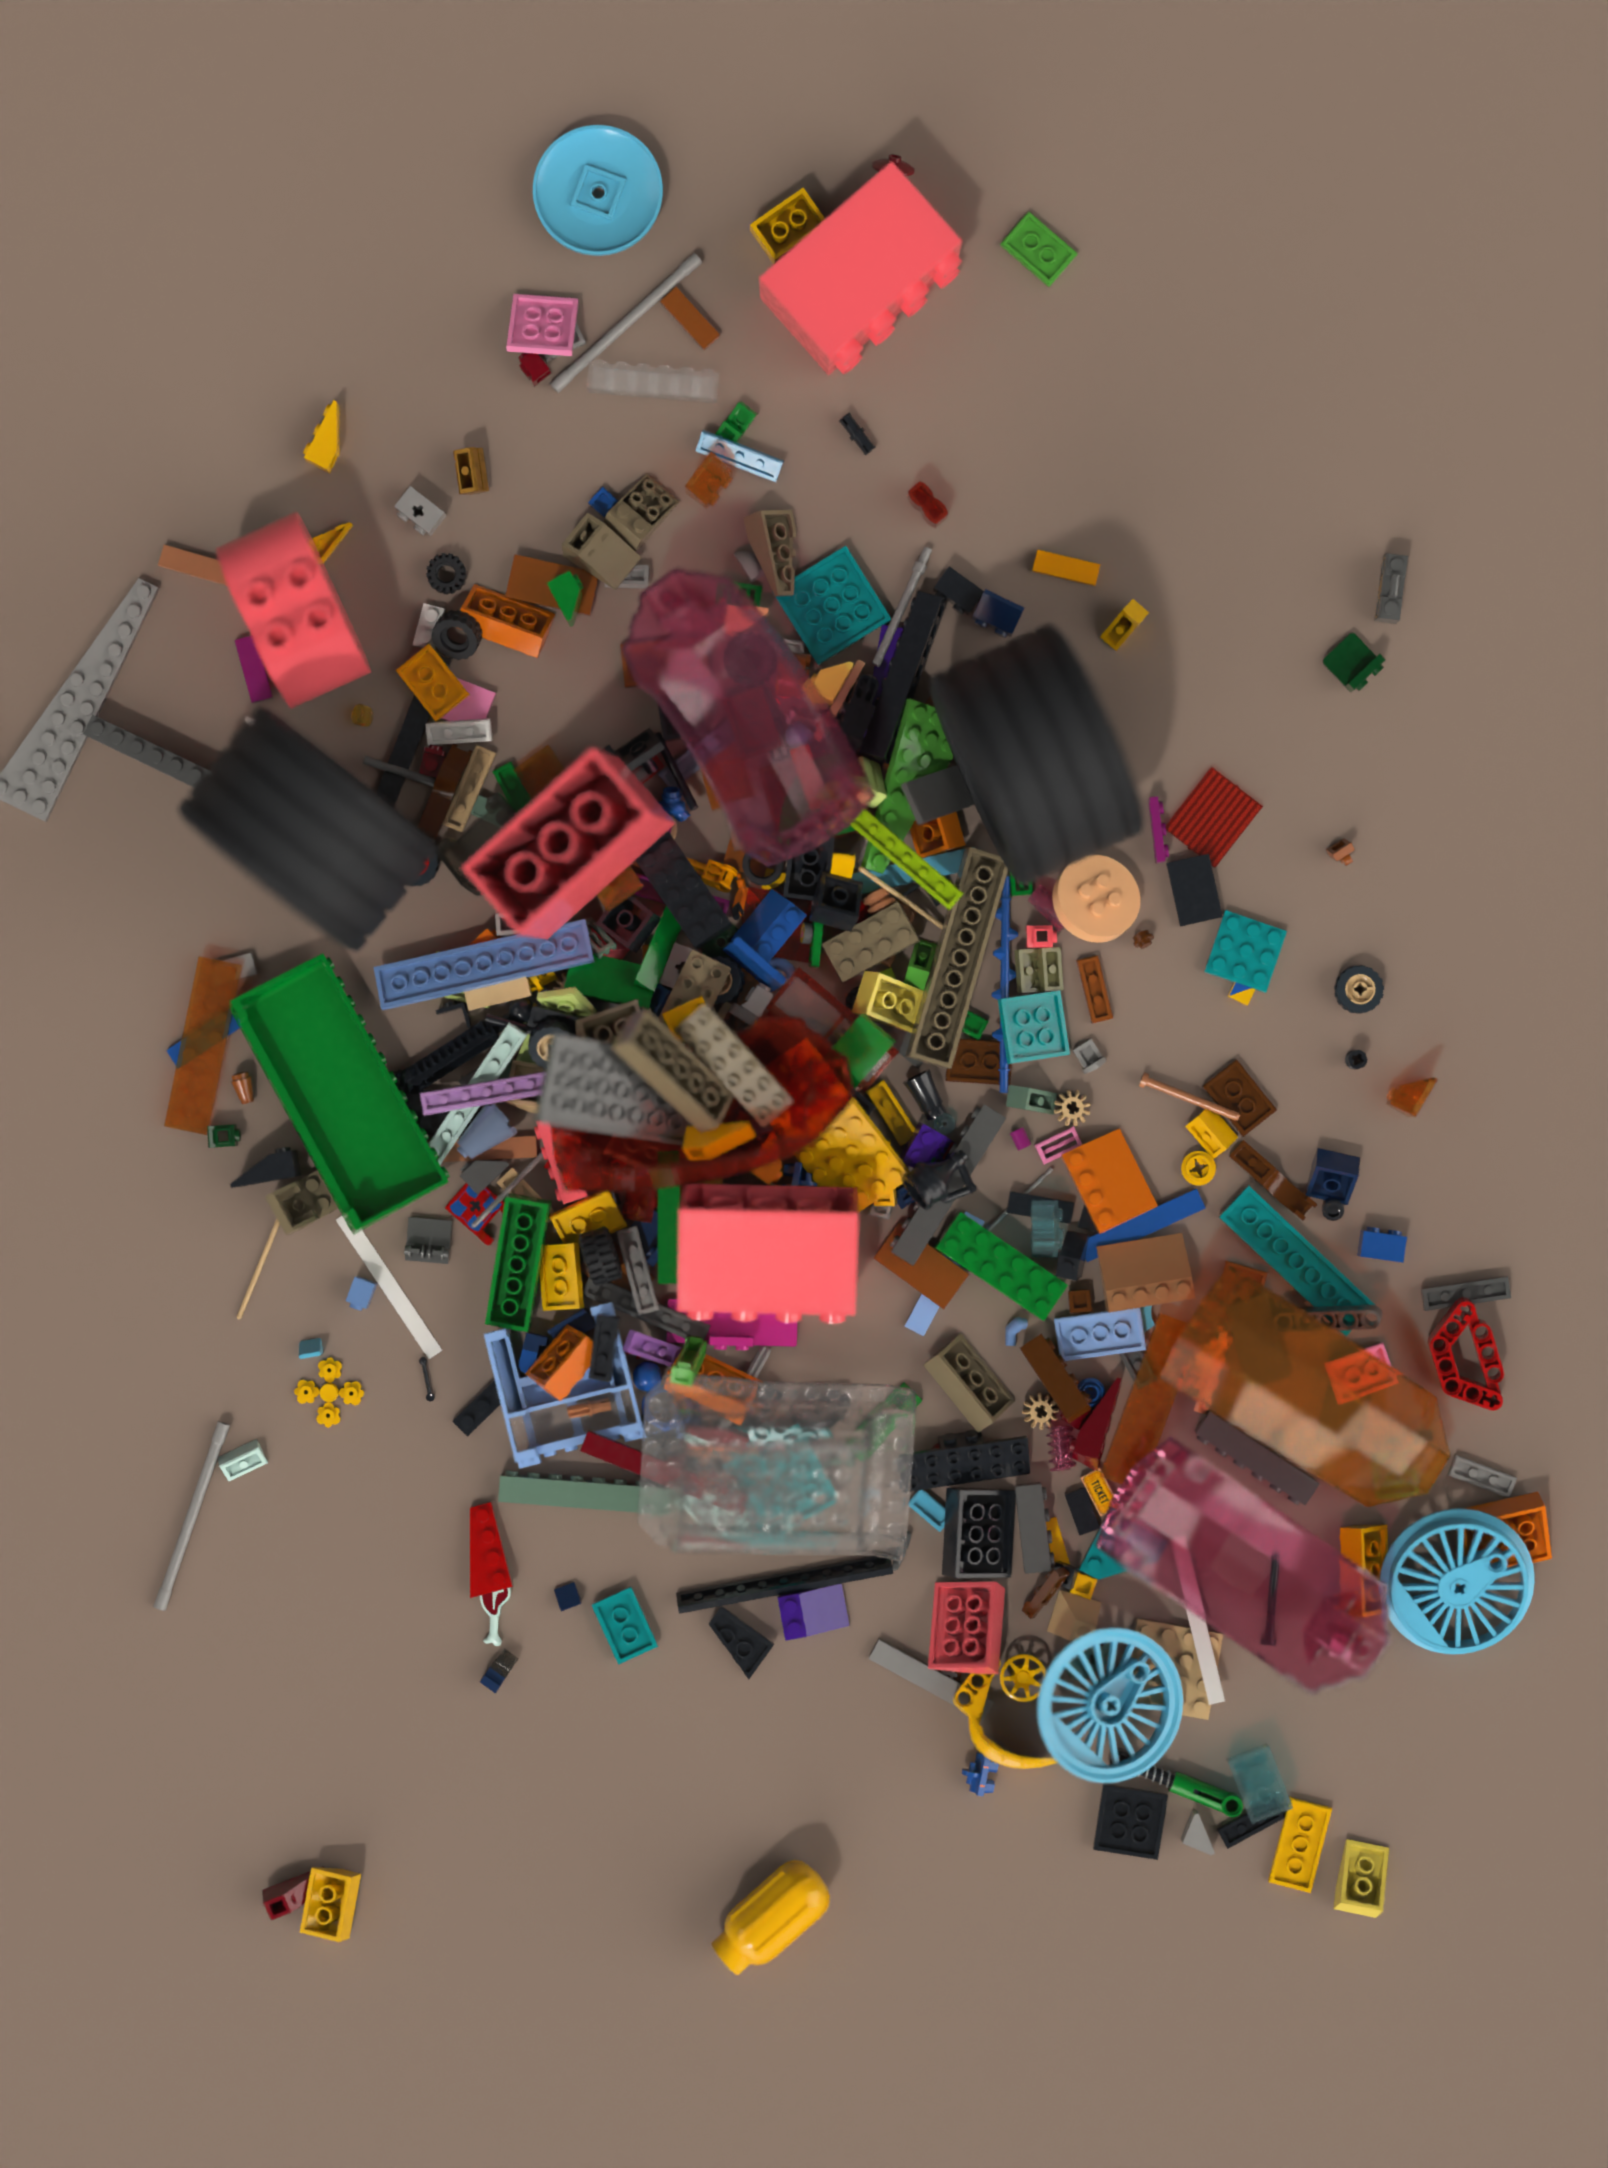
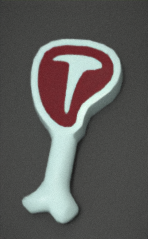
[480,1588,511,1646]

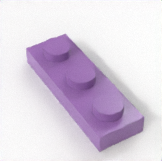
[622,1329,681,1367]

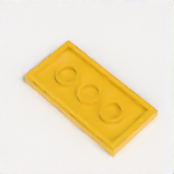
[1268,1796,1332,1893]

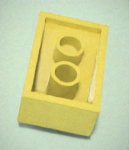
[852,971,924,1033]
[1333,1839,1389,1918]

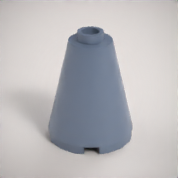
[457,1104,518,1159]

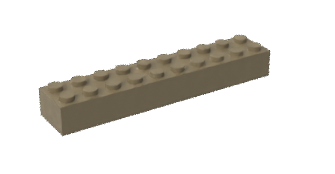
[905,847,1008,1069]

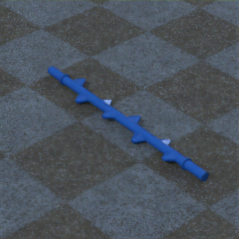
[992,876,1018,1093]

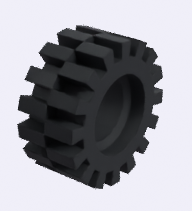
[426,553,467,595]

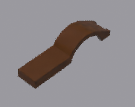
[417,744,473,841]
[1229,1140,1318,1221]

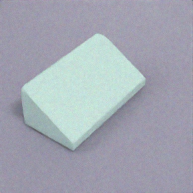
[218,1439,268,1481]

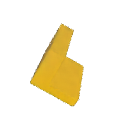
[1185,1109,1238,1159]

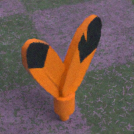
[732,873,761,920]

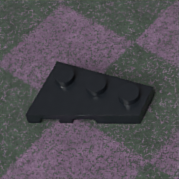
[709,1606,774,1680]

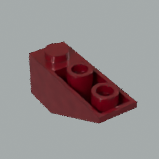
[262,1866,325,1920]

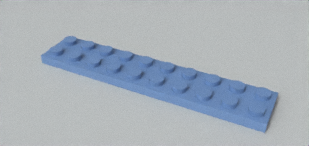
[374,919,595,1010]

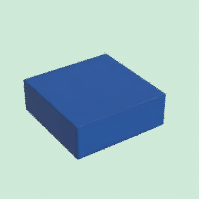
[588,487,618,518]

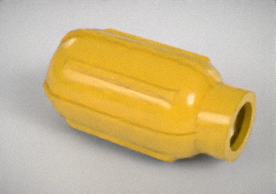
[711,1860,830,1975]

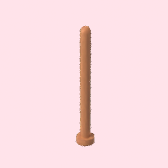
[1139,1072,1240,1120]

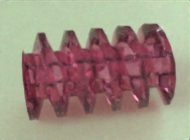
[1045,1425,1077,1471]

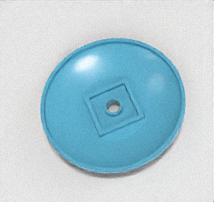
[533,125,663,256]

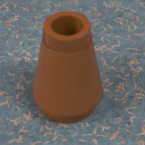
[231,1071,254,1104]

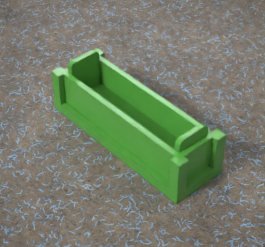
[670,1336,707,1387]

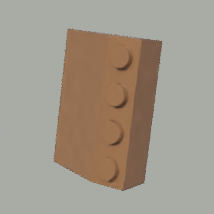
[1096,1233,1195,1312]

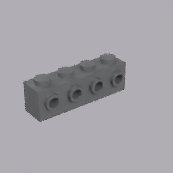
[1014,1482,1055,1574]

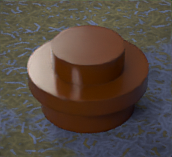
[1133,930,1154,949]

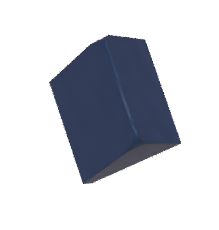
[554,1582,582,1611]

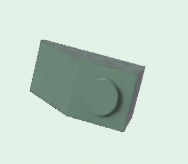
[1006,1085,1057,1115]

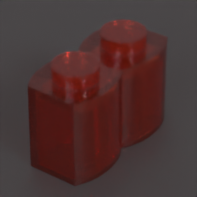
[907,481,948,528]

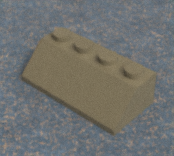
[923,1334,1015,1432]

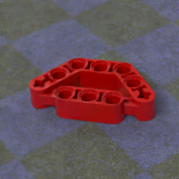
[1427,1297,1504,1411]

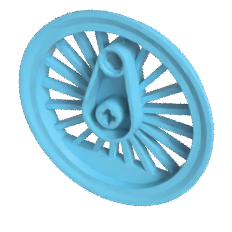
[1380,1508,1535,1654]
[1037,1628,1183,1783]

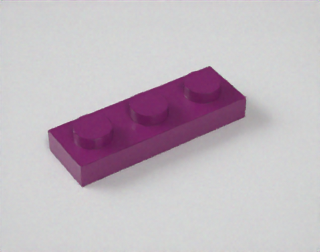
[1148,796,1169,864]

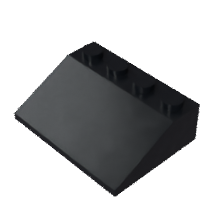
[942,1488,1015,1578]

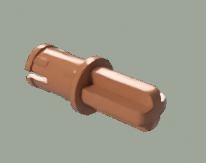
[567,1397,611,1419]

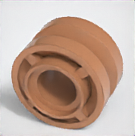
[862,887,897,916]

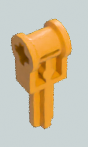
[687,857,738,893]

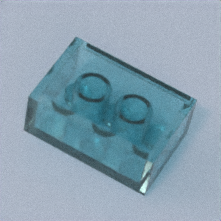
[1226,1743,1293,1824]

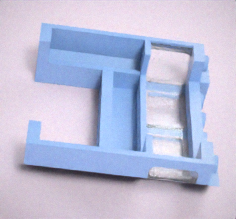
[484,1301,646,1469]

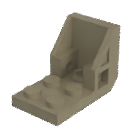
[265,1170,338,1235]

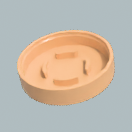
[1052,855,1140,943]

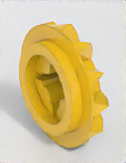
[1181,1151,1216,1186]

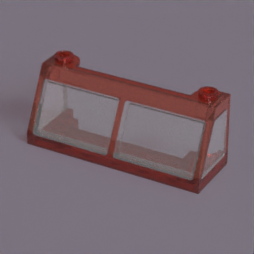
[766,967,899,1092]

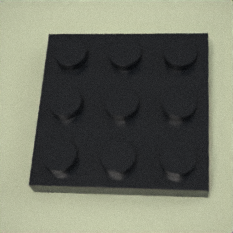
[1093,1784,1168,1860]

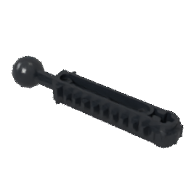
[399,998,533,1094]

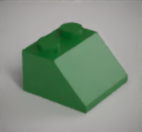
[547,570,584,627]

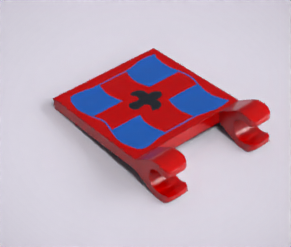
[445,1184,504,1246]

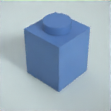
[346,1276,377,1311]

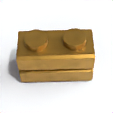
[453,447,489,495]

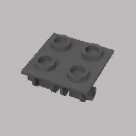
[404,1217,452,1264]

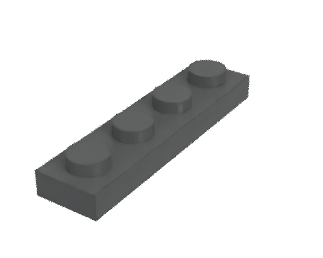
[1421,1276,1511,1311]

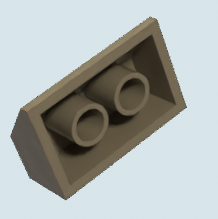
[576,999,640,1044]

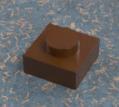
[1068,1289,1092,1313]

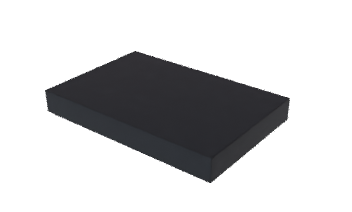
[1166,854,1223,927]

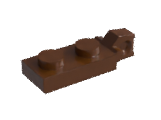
[1022,1567,1070,1619]

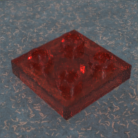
[623,1178,658,1223]

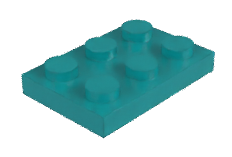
[591,1586,658,1665]

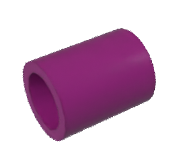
[1010,1127,1032,1151]

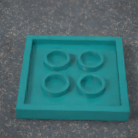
[1204,910,1287,993]
[998,990,1070,1064]

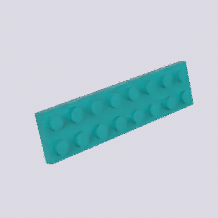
[1219,1186,1375,1337]

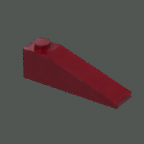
[1069,1377,1122,1471]

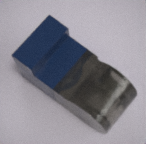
[480,1648,519,1694]

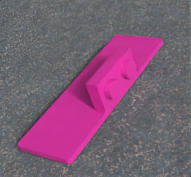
[666,1299,798,1350]

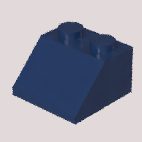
[972,589,1024,638]
[1305,1148,1360,1205]

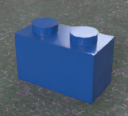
[1357,1227,1407,1263]

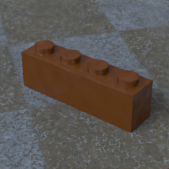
[1020,1334,1091,1423]

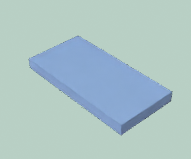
[1054,1307,1147,1361]

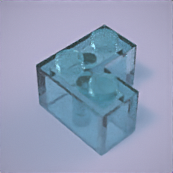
[1030,1200,1063,1258]

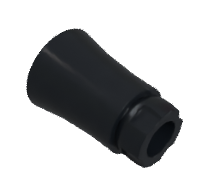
[903,1069,946,1121]

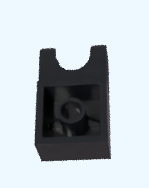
[826,674,879,761]

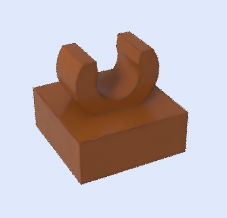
[1326,838,1355,866]

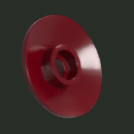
[872,154,915,176]

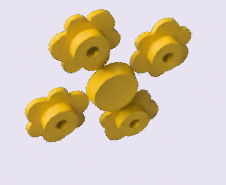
[294,1357,364,1428]

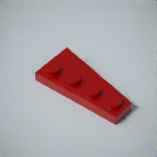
[470,1502,513,1598]

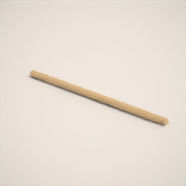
[859,867,943,929]
[236,1219,280,1320]

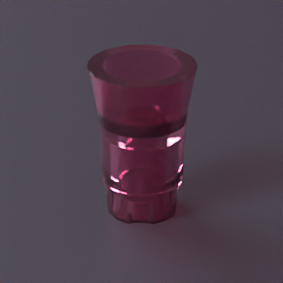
[1028,885,1065,933]

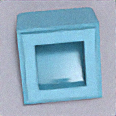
[299,1338,323,1359]

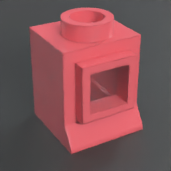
[1025,925,1057,948]

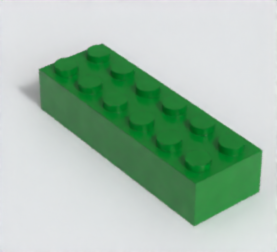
[485,1193,552,1332]
[934,1211,1068,1321]

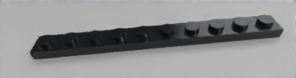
[676,1553,893,1614]

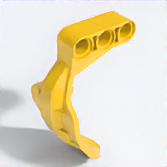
[953,1661,1058,1769]

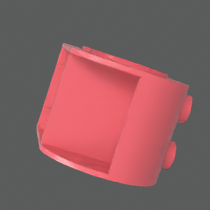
[216,511,371,709]

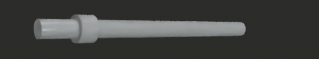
[872,547,932,667]

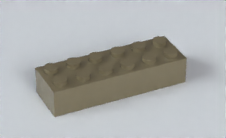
[612,1009,734,1133]

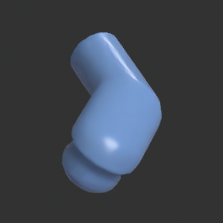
[769,958,795,979]
[1005,1317,1028,1346]

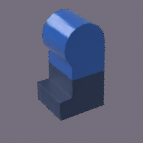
[519,1332,549,1373]

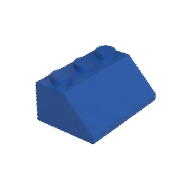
[731,889,807,963]

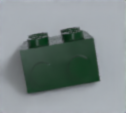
[1322,633,1386,693]

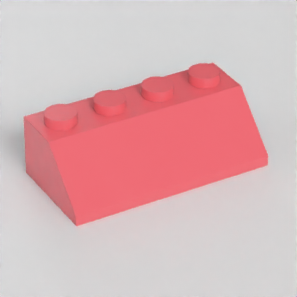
[534,1122,589,1204]

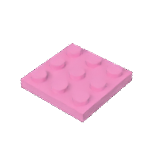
[507,294,578,356]

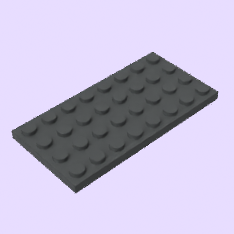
[534,1033,707,1146]

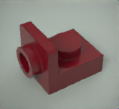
[419,744,447,778]

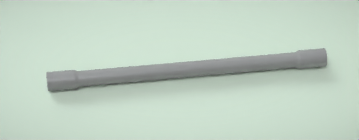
[550,253,702,393]
[153,1421,230,1611]

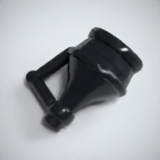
[901,1150,977,1210]

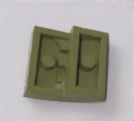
[1014,947,1064,993]

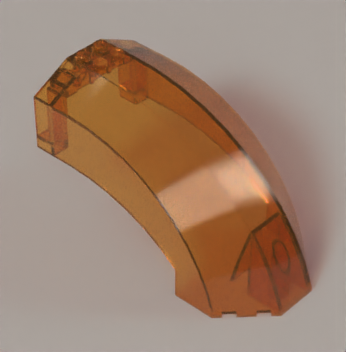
[1160,1266,1451,1508]

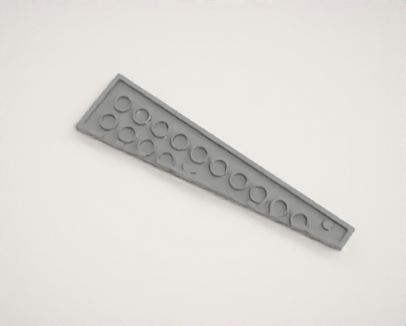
[0,578,160,822]

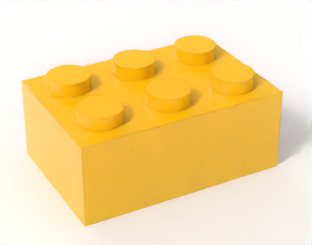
[750,187,825,264]

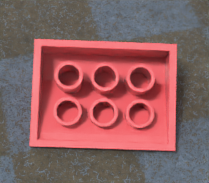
[928,1581,1005,1674]

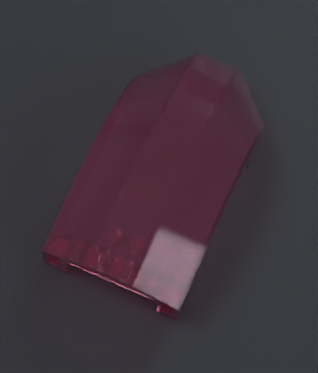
[622,568,876,867]
[1096,1436,1391,1695]

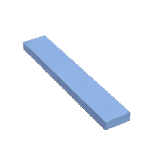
[905,1211,985,1336]

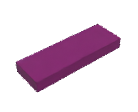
[234,636,273,704]

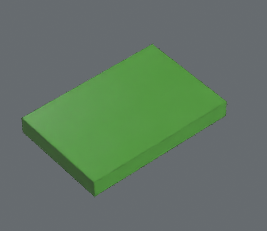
[1000,211,1078,287]

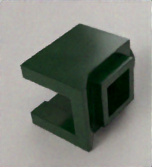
[207,1124,241,1148]

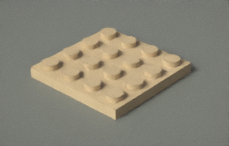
[1130,1618,1223,1720]

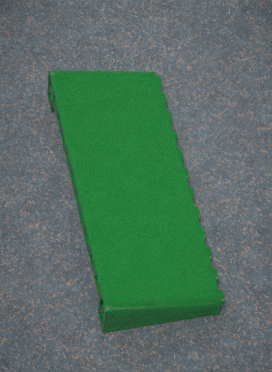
[229,953,450,1235]

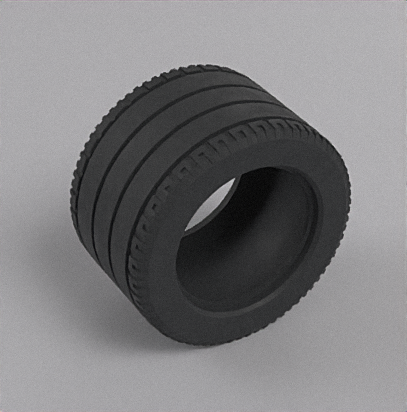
[930,623,1143,885]
[178,707,439,951]

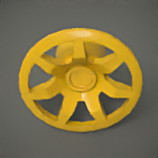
[1000,1654,1046,1702]

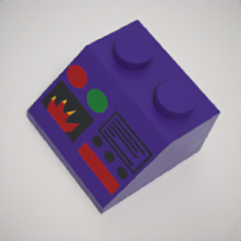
[899,1122,957,1168]

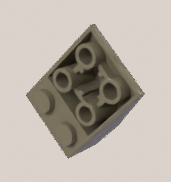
[603,474,680,552]
[562,513,641,590]

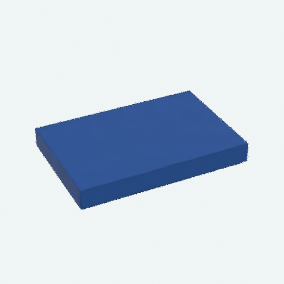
[723,937,786,993]

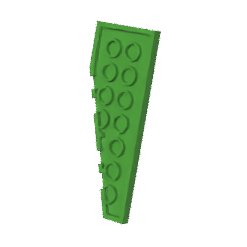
[861,699,953,874]

